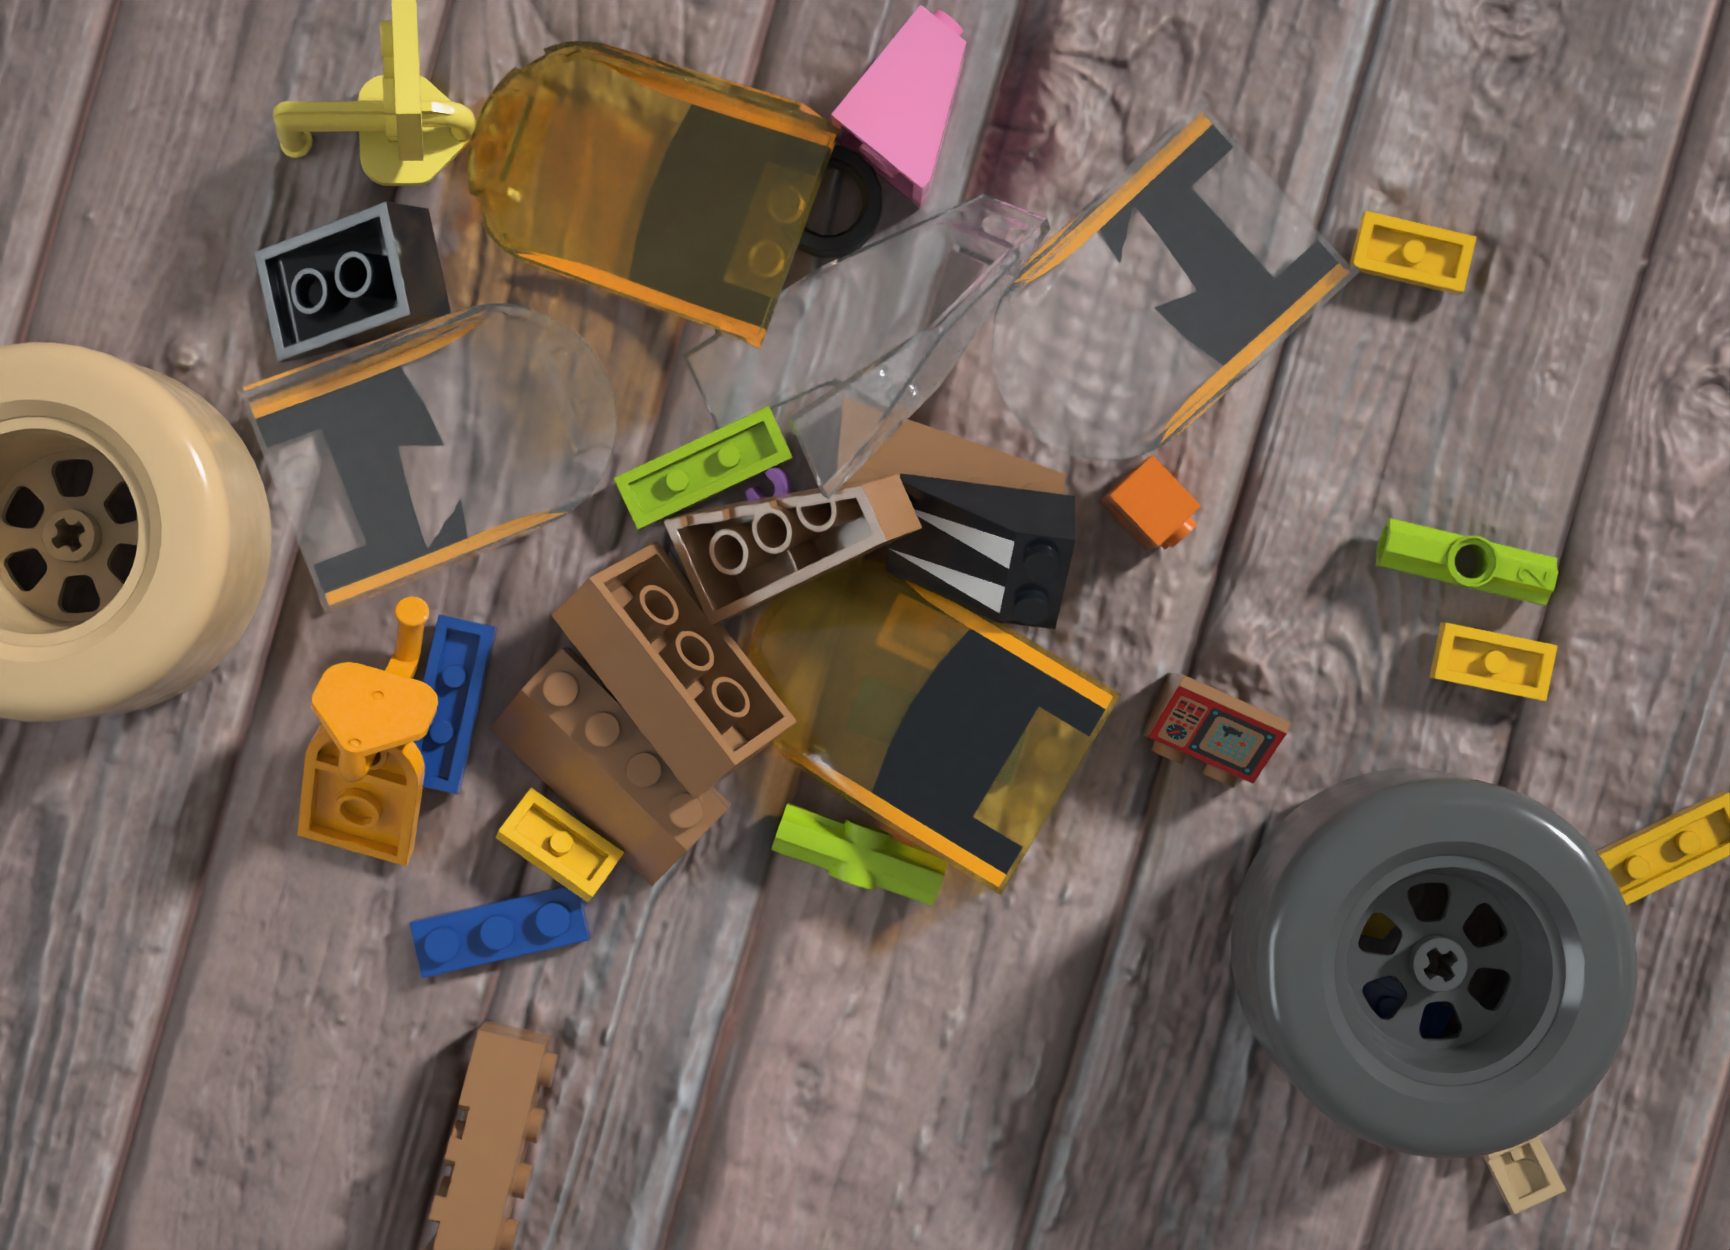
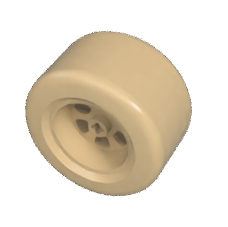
[0,342,272,722]

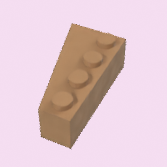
[663,474,922,626]

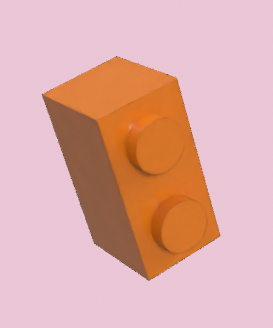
[1099,455,1201,550]

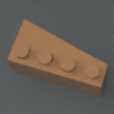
[833,396,1066,495]
[421,1021,558,1250]

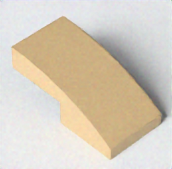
[1483,1134,1566,1215]

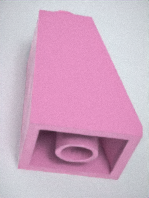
[831,5,966,209]

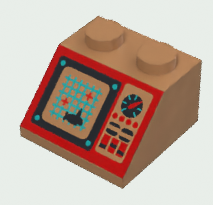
[1142,673,1291,788]

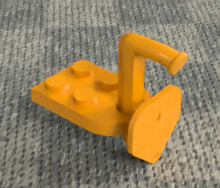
[297,596,438,867]

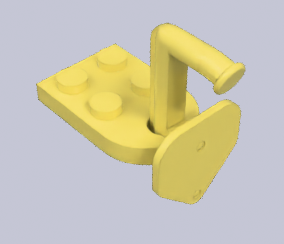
[273,0,476,186]

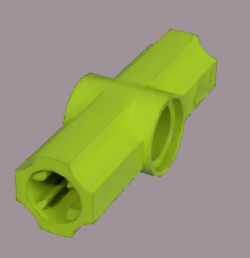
[1375,518,1558,606]
[771,803,949,906]

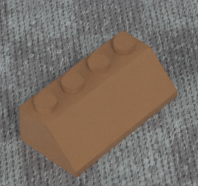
[489,647,731,886]

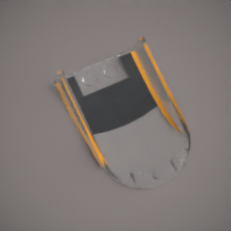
[991,98,1360,460]
[236,303,618,614]

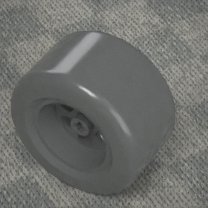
[1231,768,1637,1158]

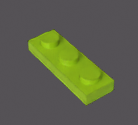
[614,406,793,531]

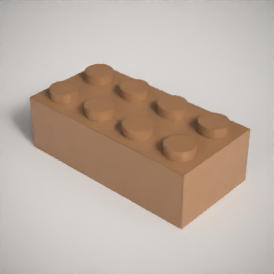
[551,541,797,800]

